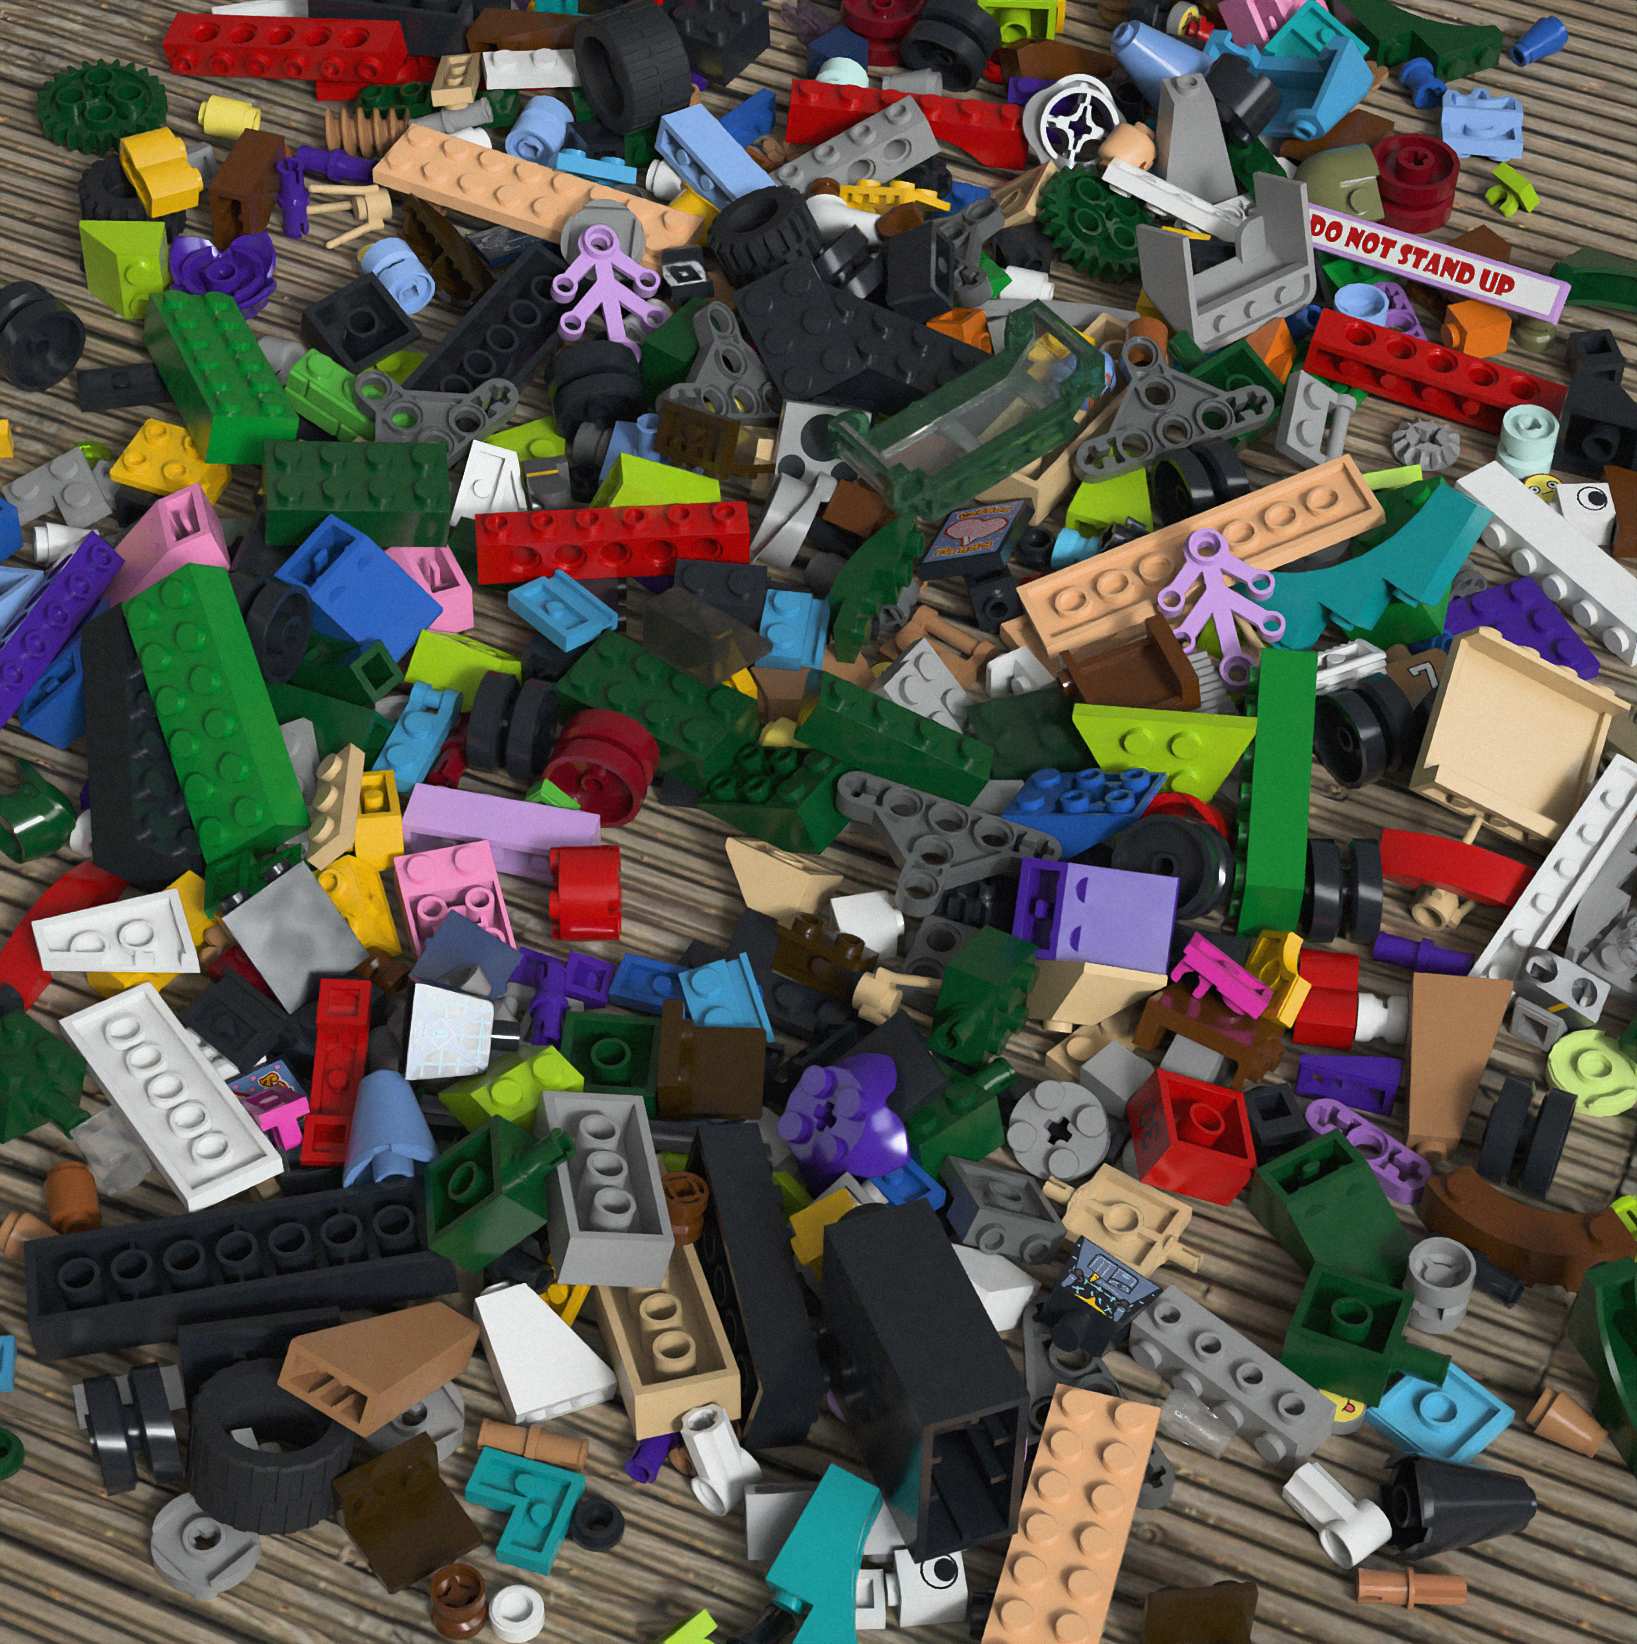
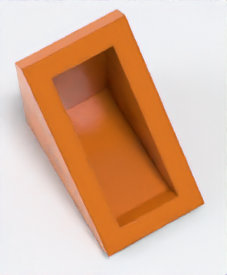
[1244,317,1298,385]

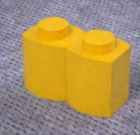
[119,127,203,219]

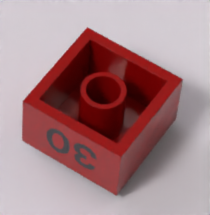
[1127,1068,1258,1207]

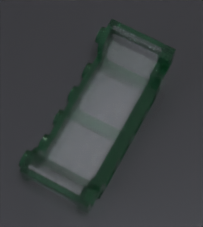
[828,298,1105,523]

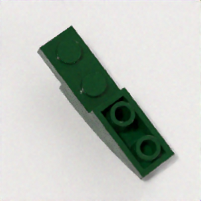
[353,81,521,129]
[828,511,925,664]

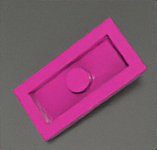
[1171,932,1274,1020]
[239,1084,310,1151]

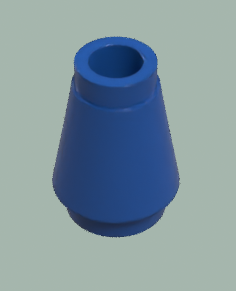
[1509,16,1568,67]

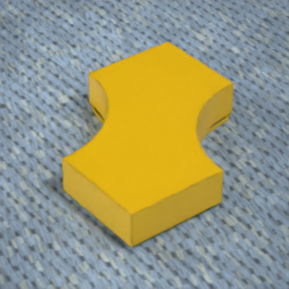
[1244,929,1312,1028]

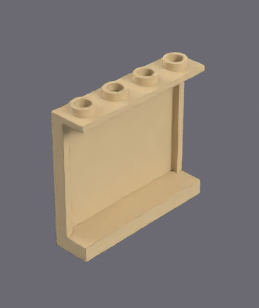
[1408,626,1631,858]

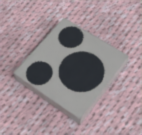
[768,399,872,490]

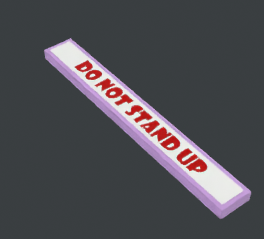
[1308,202,1571,326]

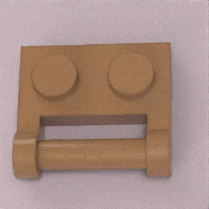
[877,604,999,691]

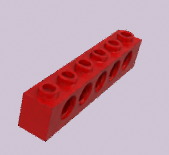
[162,13,408,83]
[1302,308,1569,435]
[475,501,750,584]

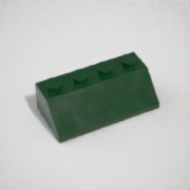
[793,668,994,807]

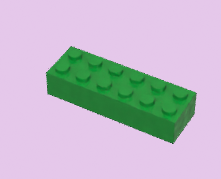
[142,290,299,465]
[121,563,312,865]
[1229,648,1318,938]

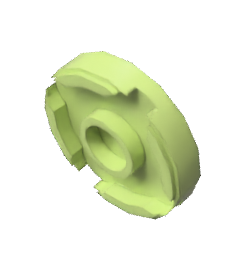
[1545,1029,1637,1117]

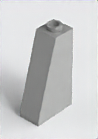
[1152,73,1238,220]

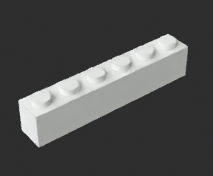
[1455,461,1637,667]

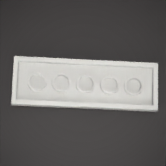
[59,981,284,1213]

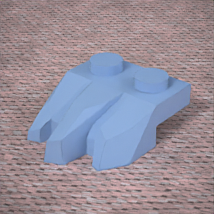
[1439,87,1524,161]

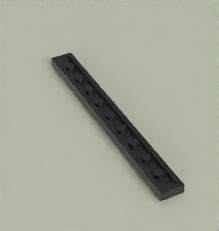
[676,939,1132,1167]

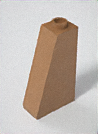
[1403,972,1513,1162]
[277,1301,482,1438]

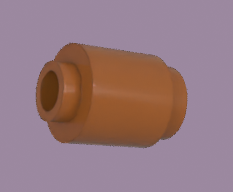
[1124,317,1168,367]
[44,1161,102,1235]

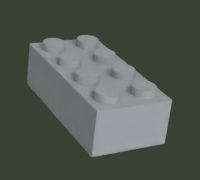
[530,1090,675,1288]

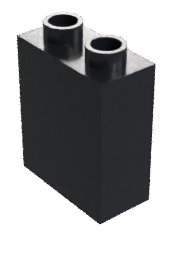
[819,1197,1031,1564]

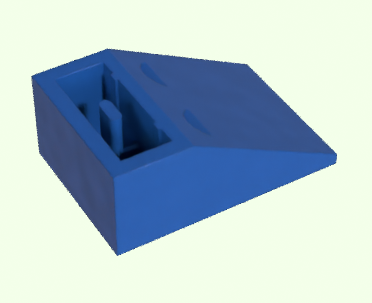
[274,514,443,664]
[17,597,110,750]
[1001,768,1167,862]

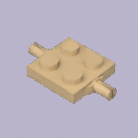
[1042,1163,1204,1280]

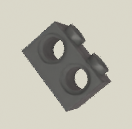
[892,914,981,1018]

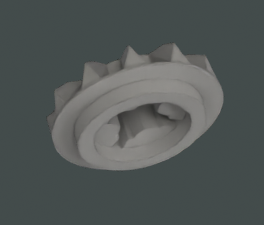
[1391,417,1461,471]

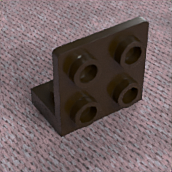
[653,399,776,480]
[657,999,767,1120]
[331,1431,483,1595]
[1138,1580,1259,1644]

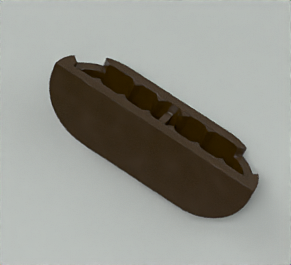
[398,193,496,310]

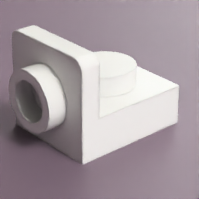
[985,646,1055,718]

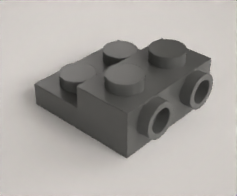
[939,1155,1068,1266]

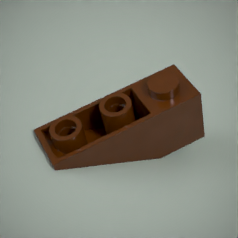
[465,7,589,54]
[998,36,1122,93]

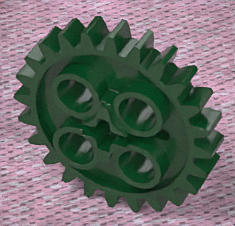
[35,59,168,156]
[1036,163,1160,284]

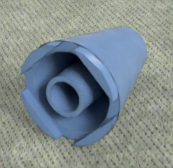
[1111,20,1215,116]
[342,1069,441,1188]

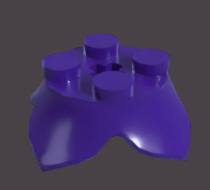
[168,231,277,320]
[777,1053,910,1196]

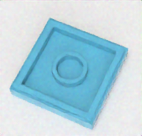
[1364,1348,1516,1464]

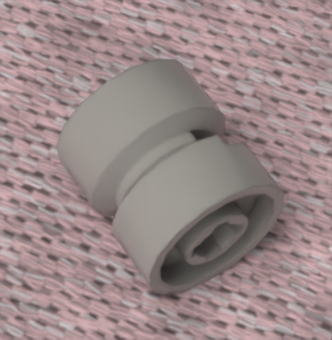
[1402,1237,1476,1334]

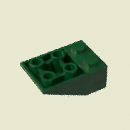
[696,745,862,855]
[1249,1128,1414,1287]

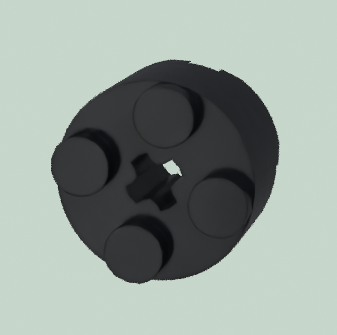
[1203,53,1283,149]

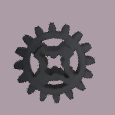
[934,874,1019,929]

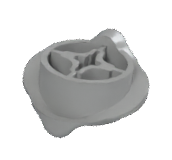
[1022,74,1127,174]
[750,471,838,571]

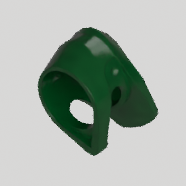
[0,757,77,864]

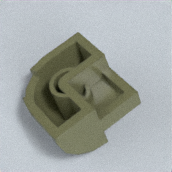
[1293,143,1385,222]

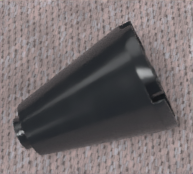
[1378,1450,1537,1561]

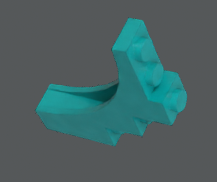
[1228,483,1494,652]
[765,1463,883,1644]

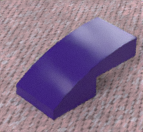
[509,946,617,1009]

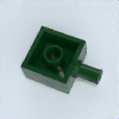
[643,296,748,412]
[1165,329,1286,454]
[928,925,1040,1070]
[0,1009,92,1145]
[560,1011,662,1120]
[903,1056,1017,1186]
[424,1114,576,1274]
[1280,1262,1452,1408]

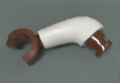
[806,177,924,248]

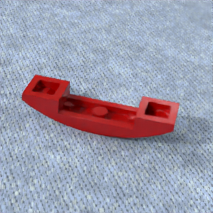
[1378,829,1538,918]
[0,859,130,1013]
[301,978,372,1167]

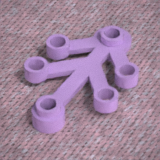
[550,225,668,363]
[1157,528,1286,693]

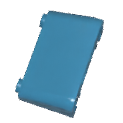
[1203,30,1374,141]

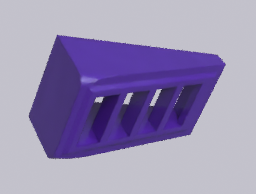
[1294,1054,1404,1117]

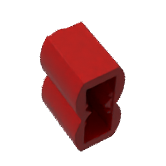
[1291,948,1359,1050]

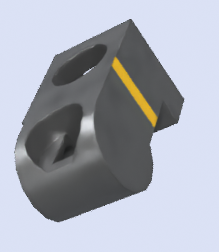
[521,455,572,511]
[1512,947,1611,1032]

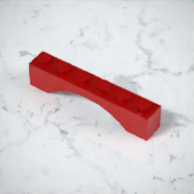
[785,79,1029,171]

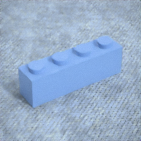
[654,104,778,212]

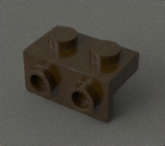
[771,912,880,1005]

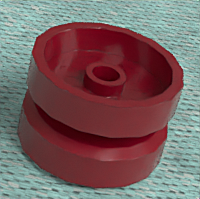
[840,0,925,67]
[1372,133,1460,234]
[542,709,660,828]

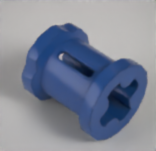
[1399,58,1447,110]

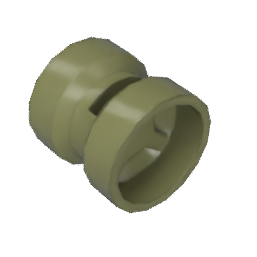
[1514,314,1561,352]

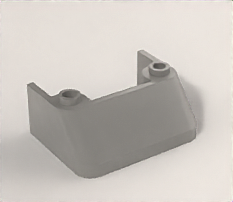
[1135,171,1317,353]

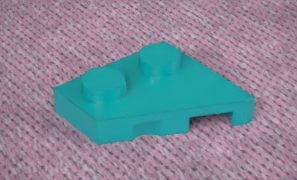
[1260,0,1370,59]

